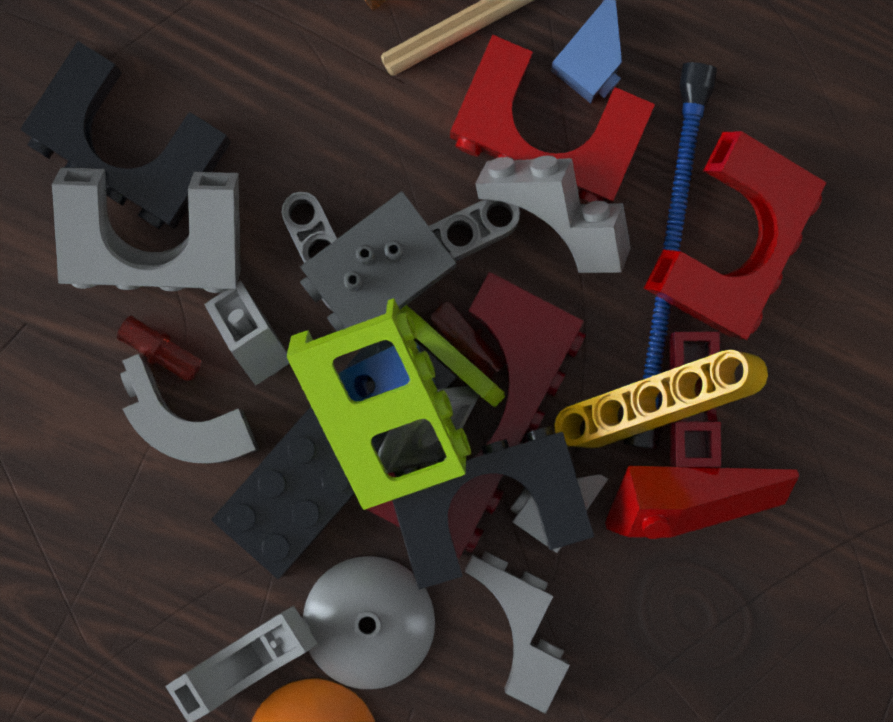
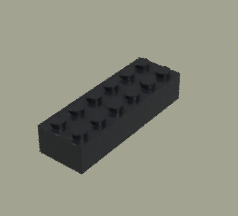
[211,340,456,579]

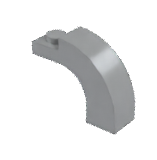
[121,354,260,464]
[165,605,318,722]

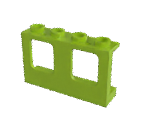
[287,298,471,510]

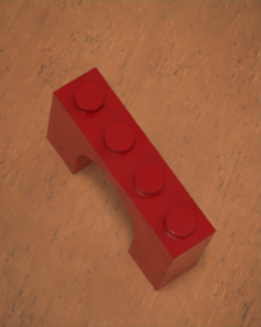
[450,34,655,204]
[643,131,827,340]

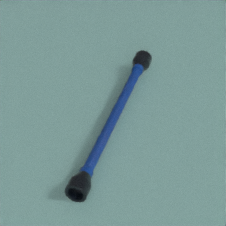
[623,62,717,449]

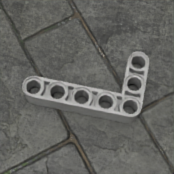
[281,192,520,311]

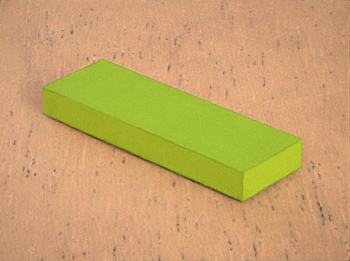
[400,305,505,407]

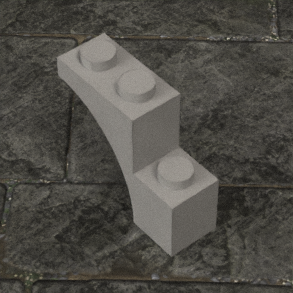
[475,156,631,273]
[465,551,570,714]

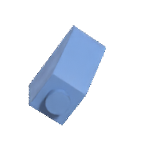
[551,0,622,104]

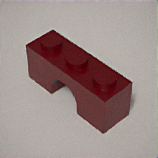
[669,332,721,467]

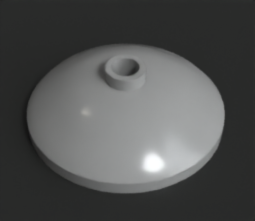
[303,556,435,689]

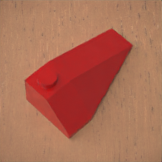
[605,466,799,539]

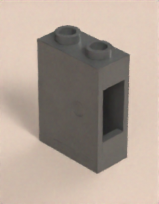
[300,191,456,331]

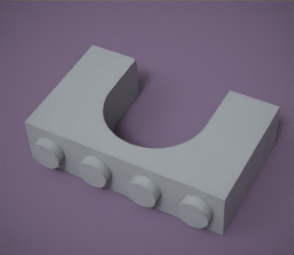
[52,168,241,293]

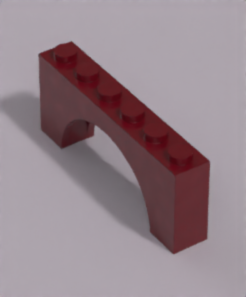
[366,272,586,559]

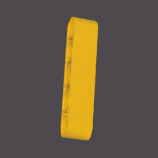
[554,350,768,449]

